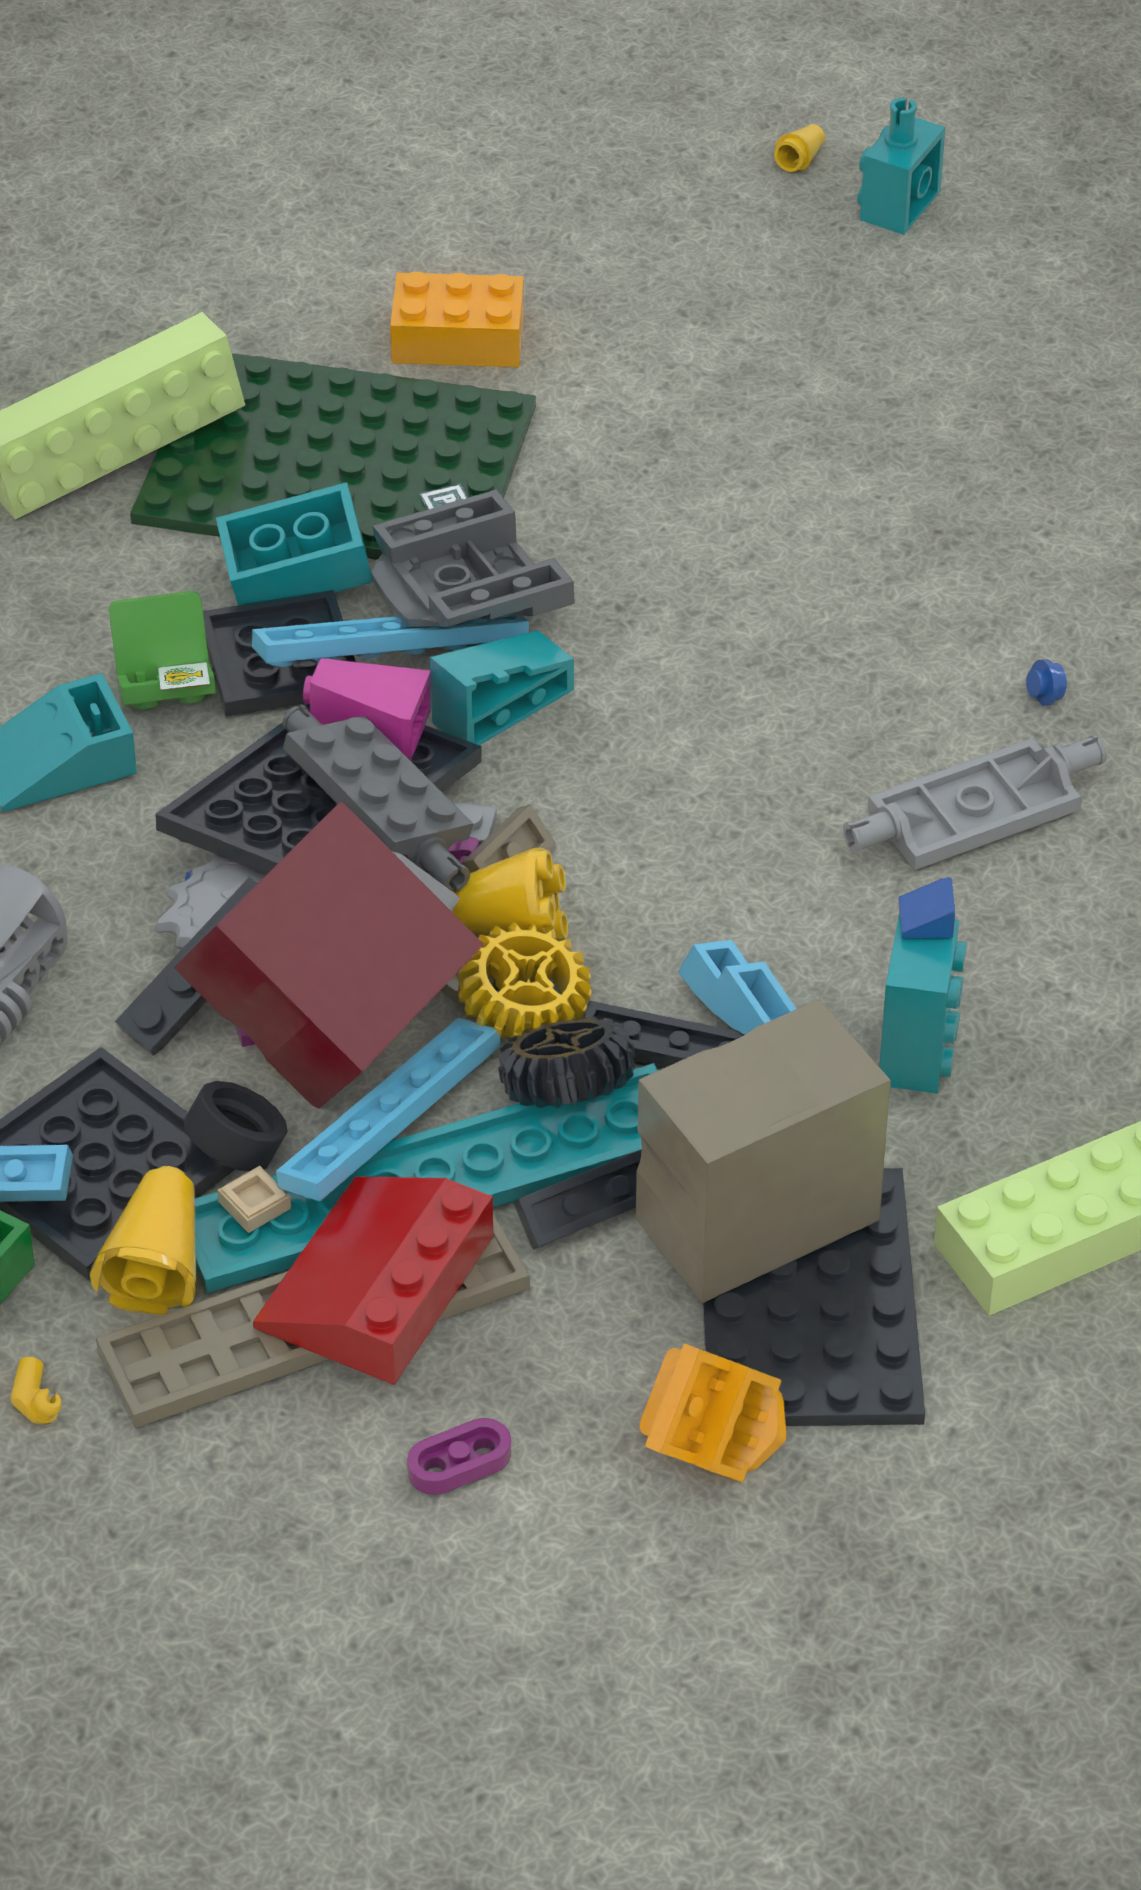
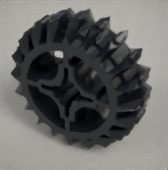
[498,1016,636,1108]

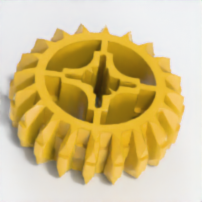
[457,921,592,1038]

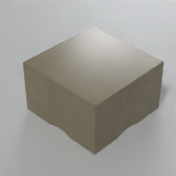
[636,999,891,1303]

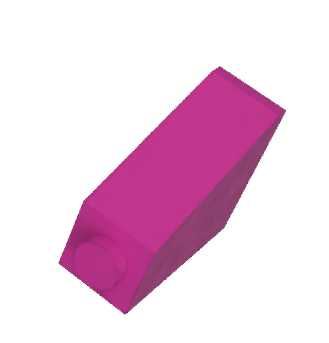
[303,658,431,760]

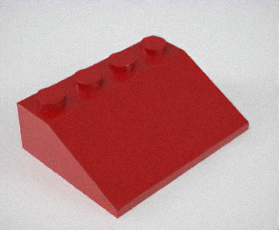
[253,1176,494,1385]

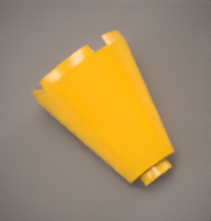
[90,1166,196,1315]

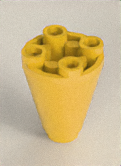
[452,847,568,940]

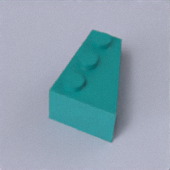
[430,630,574,745]

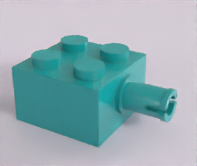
[857,97,946,235]

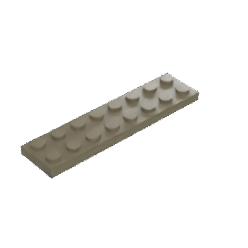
[96,1213,530,1428]

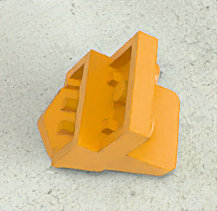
[639,1343,786,1482]

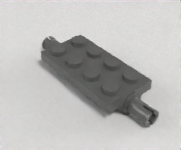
[283,705,473,892]

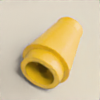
[774,124,825,172]

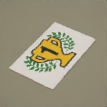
[158,662,210,690]

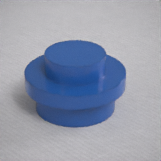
[1026,659,1067,706]

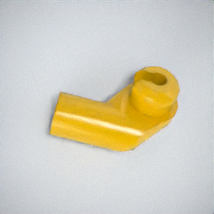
[10,1357,62,1425]

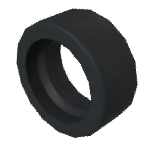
[184,1081,288,1171]

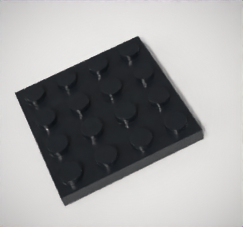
[0,1047,235,1280]

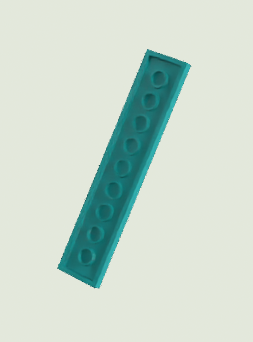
[195,1064,658,1294]

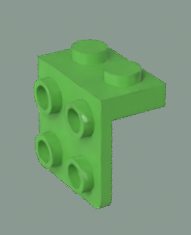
[109,591,216,709]

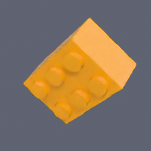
[390,271,524,367]

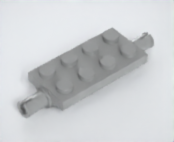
[843,734,1106,870]

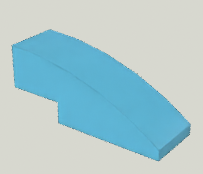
[678,940,797,1035]

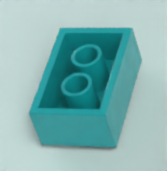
[216,482,373,605]
[879,914,967,1094]

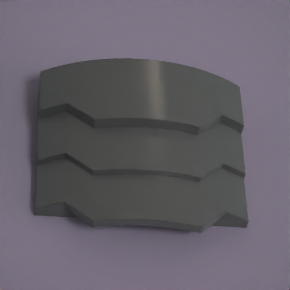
[371,490,575,627]

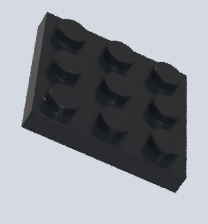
[203,590,356,716]

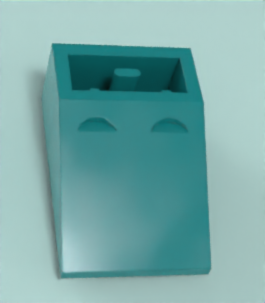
[0,673,137,812]

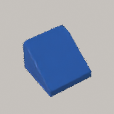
[898,877,955,938]

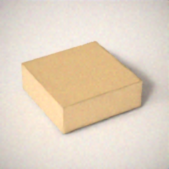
[217,1166,291,1233]

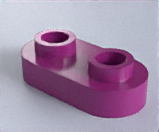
[407,1418,511,1495]

